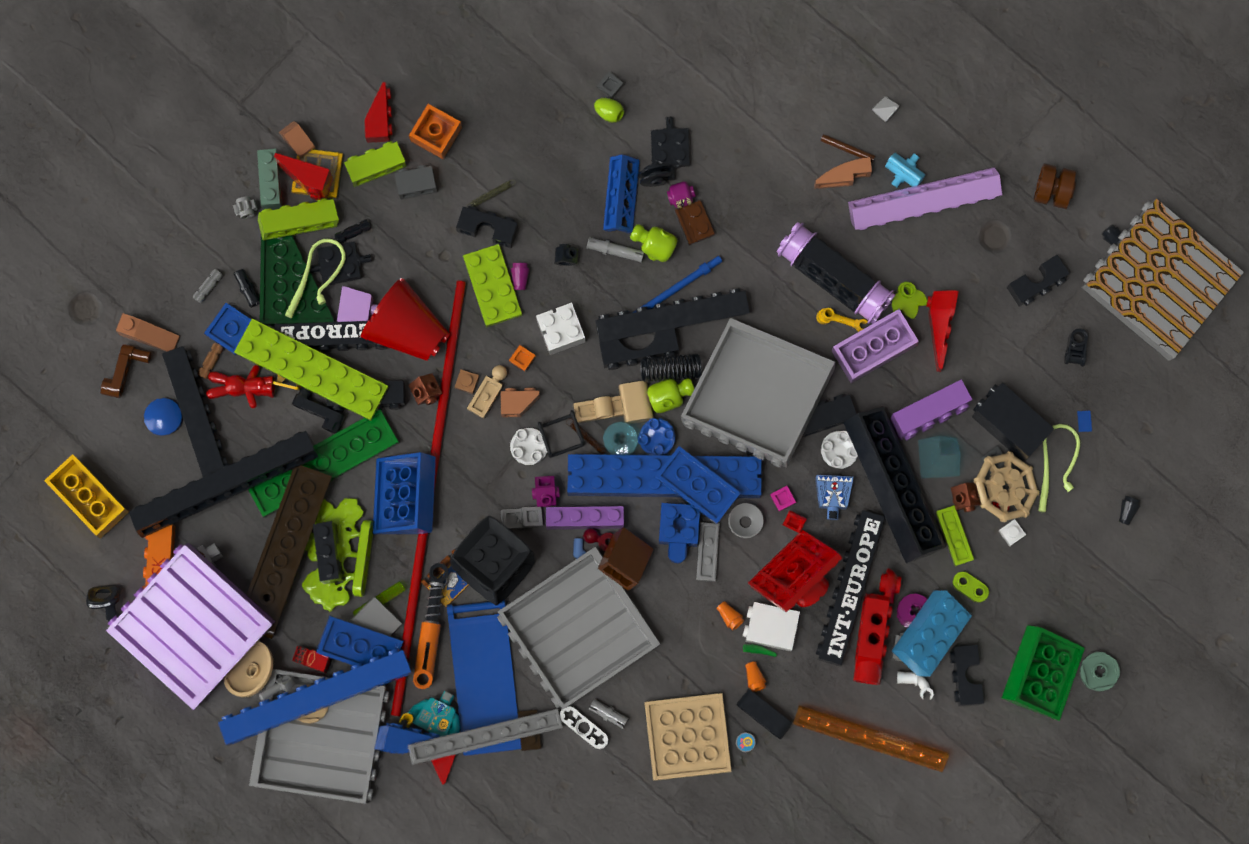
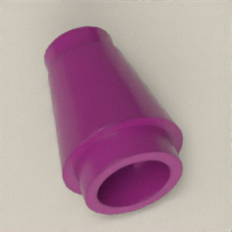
[511,263,530,290]

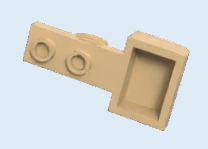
[573,381,654,425]

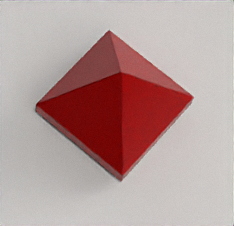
[782,510,806,533]

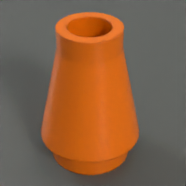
[716,601,744,630]
[745,662,767,692]

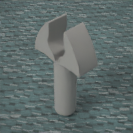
[259,675,295,701]

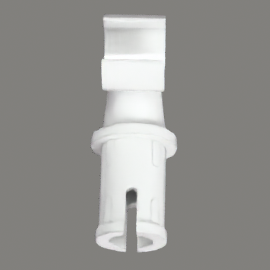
[897,671,934,700]

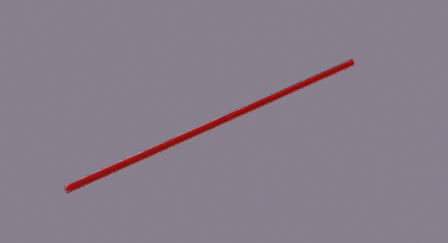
[391,281,466,716]

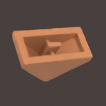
[279,121,315,158]

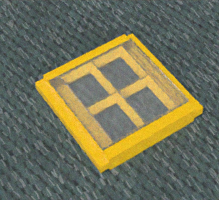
[292,150,343,198]

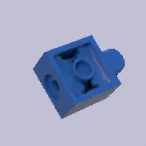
[659,503,700,564]

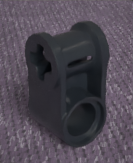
[1064,328,1088,367]

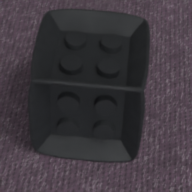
[450,515,535,605]

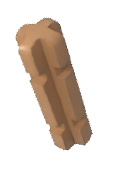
[198,343,223,379]

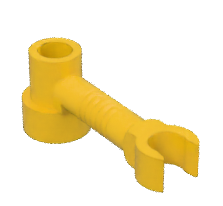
[816,308,868,332]

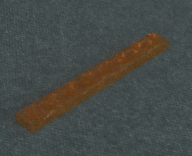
[793,705,949,772]

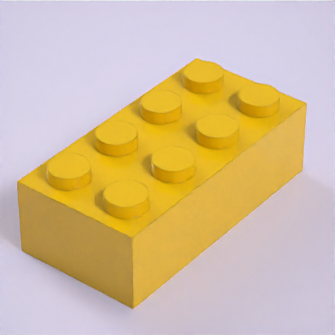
[44,454,129,539]

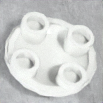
[510,428,547,465]
[821,431,858,469]

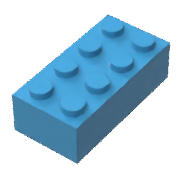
[892,591,972,676]

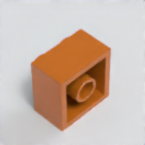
[409,104,462,159]

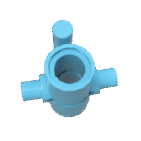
[885,152,926,188]

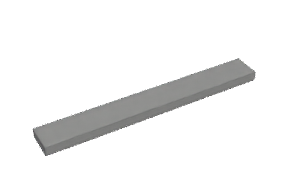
[408,709,563,765]

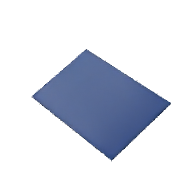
[1077,411,1092,432]

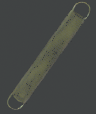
[466,180,516,207]

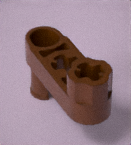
[100,344,152,398]

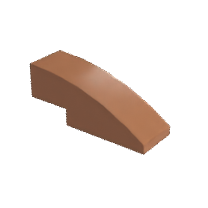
[814,157,872,189]

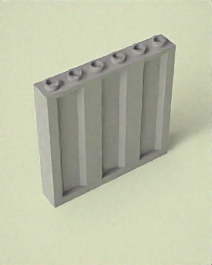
[497,547,660,710]
[249,669,389,804]

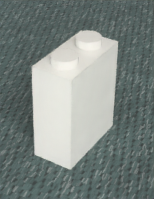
[743,602,800,652]

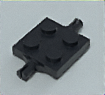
[651,117,690,181]
[310,241,372,285]

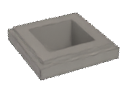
[872,97,899,123]

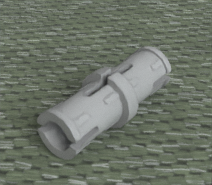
[589,699,629,729]

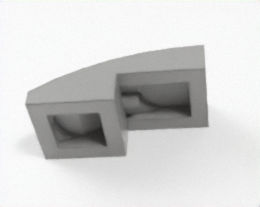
[501,507,543,529]

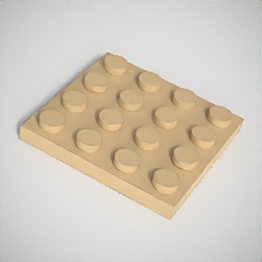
[644,693,731,781]

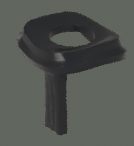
[86,585,120,623]

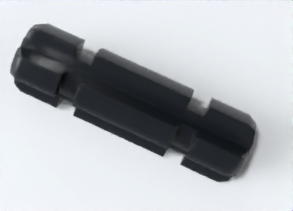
[334,220,371,243]

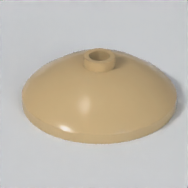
[223,641,273,697]

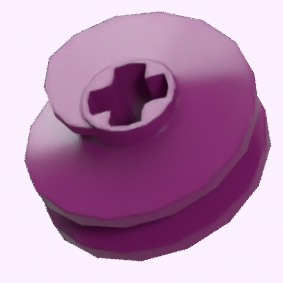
[897,594,927,628]

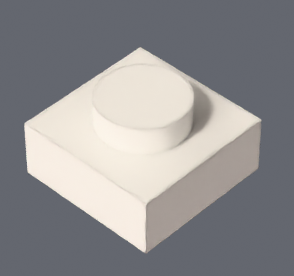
[999,519,1026,547]

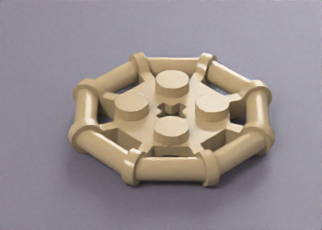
[974,451,1040,522]

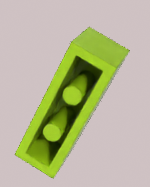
[344,142,407,188]

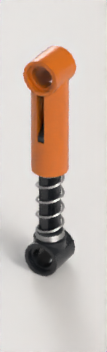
[413,563,449,689]

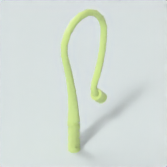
[285,239,346,318]
[1038,424,1080,512]

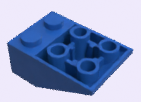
[374,723,440,754]

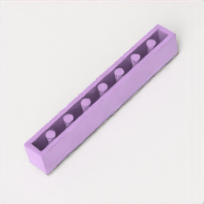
[848,167,1002,230]

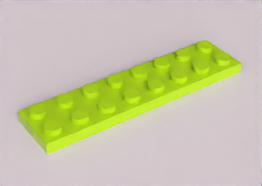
[234,319,389,421]

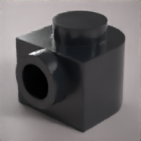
[554,244,578,266]

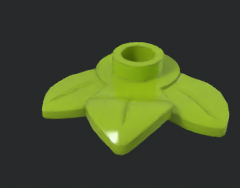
[891,282,927,319]

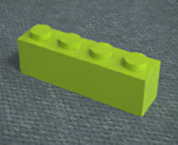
[258,199,339,240]

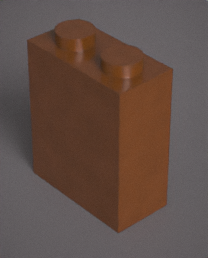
[598,527,653,590]

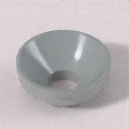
[728,503,764,538]

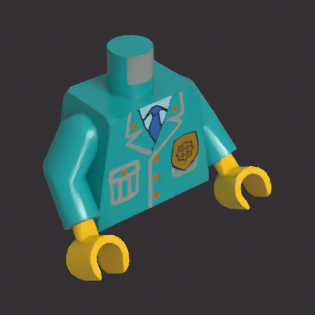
[399,691,460,737]

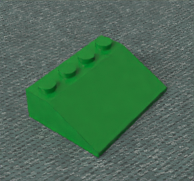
[1002,625,1085,721]

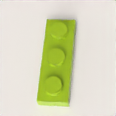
[936,505,974,567]

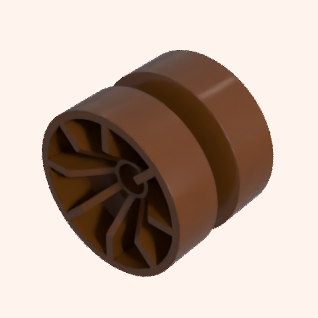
[1034,163,1076,209]

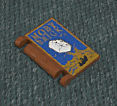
[421,549,469,607]

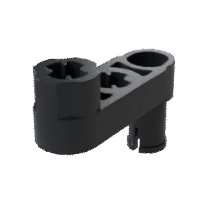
[292,387,345,434]

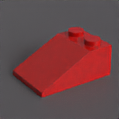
[274,153,334,200]

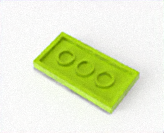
[463,244,522,327]

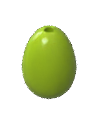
[594,98,624,123]

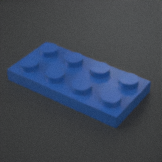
[655,446,741,524]
[316,615,403,666]

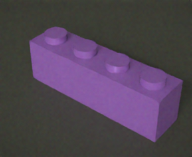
[546,506,624,530]

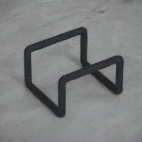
[537,410,585,458]

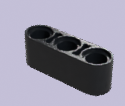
[736,689,793,740]

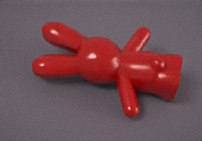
[206,365,275,409]

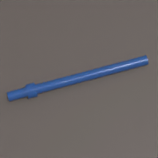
[632,255,723,313]

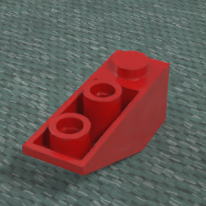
[365,82,393,143]

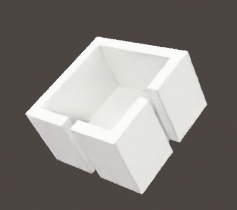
[536,303,585,355]

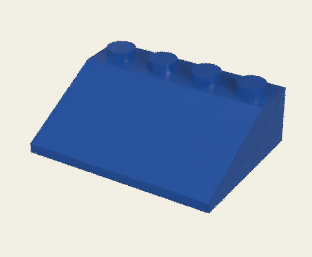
[373,452,436,534]

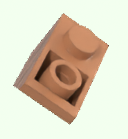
[501,388,540,417]

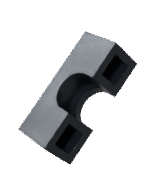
[456,206,518,248]
[1007,255,1070,307]
[313,521,344,584]
[949,645,984,707]

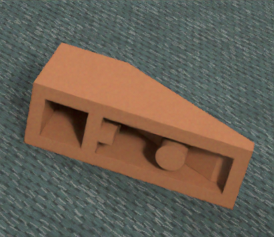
[116,313,180,352]

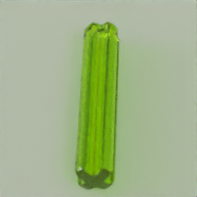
[353,581,405,616]

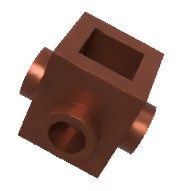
[408,373,442,405]
[951,482,981,513]

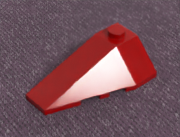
[926,290,959,372]

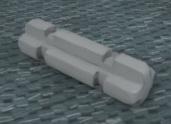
[193,269,223,303]

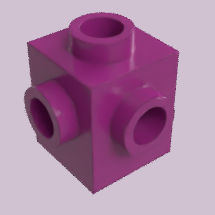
[532,476,560,507]

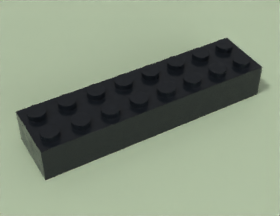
[843,406,946,563]

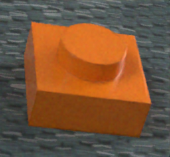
[509,345,536,372]

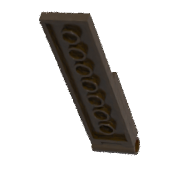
[246,465,332,639]

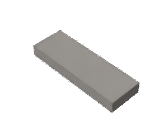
[696,522,719,582]

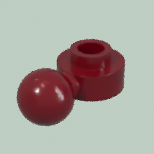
[583,528,613,552]

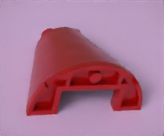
[360,278,451,361]

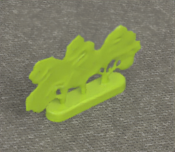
[302,498,373,612]

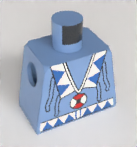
[815,475,853,520]

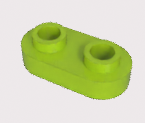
[952,572,989,603]

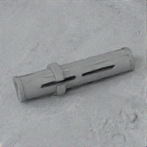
[586,237,644,263]

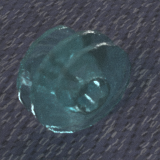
[603,422,638,455]

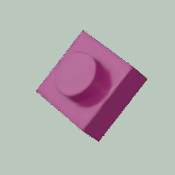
[770,486,796,512]

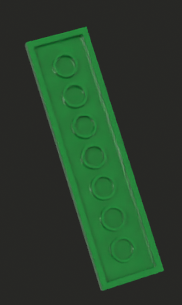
[248,409,399,518]

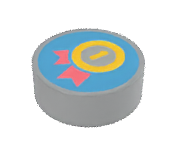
[736,732,756,752]

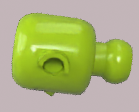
[630,224,678,262]
[647,378,695,413]

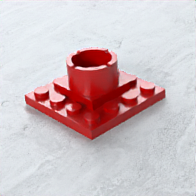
[748,530,842,612]

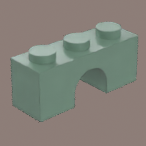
[257,149,283,210]

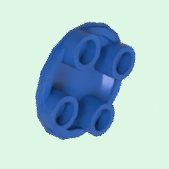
[144,398,182,436]
[638,418,675,455]

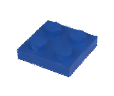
[204,303,251,355]

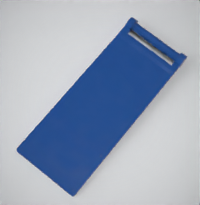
[447,600,521,756]

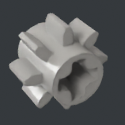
[233,196,257,219]

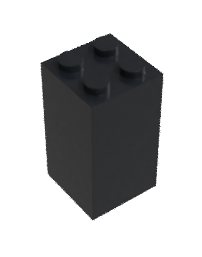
[972,382,1054,462]

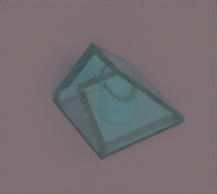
[918,436,960,478]

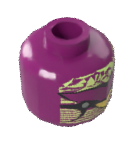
[667,181,696,208]

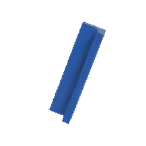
[603,154,639,233]

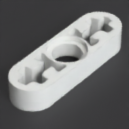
[560,706,608,749]

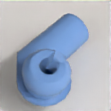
[573,538,587,559]

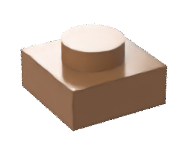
[455,370,479,394]

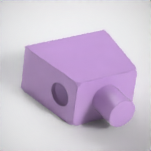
[337,286,378,322]

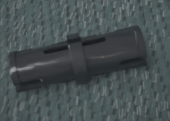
[233,269,260,308]

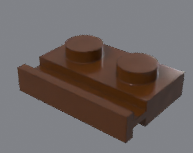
[675,200,715,246]

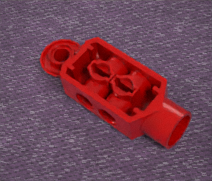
[853,568,901,685]

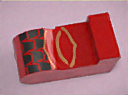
[292,646,331,673]

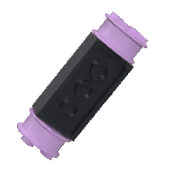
[777,222,895,324]

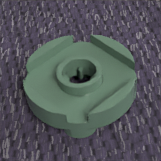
[1080,652,1120,692]

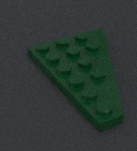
[260,235,335,326]

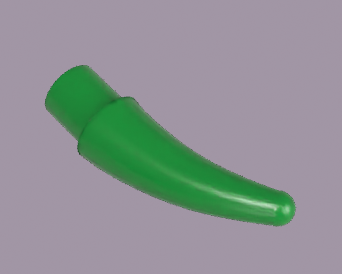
[743,644,777,657]

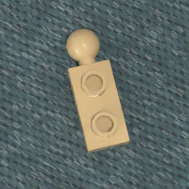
[467,365,507,419]

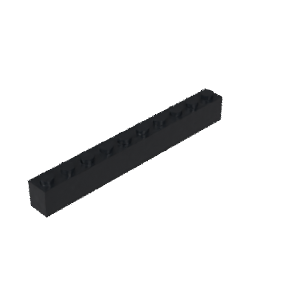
[129,431,319,538]

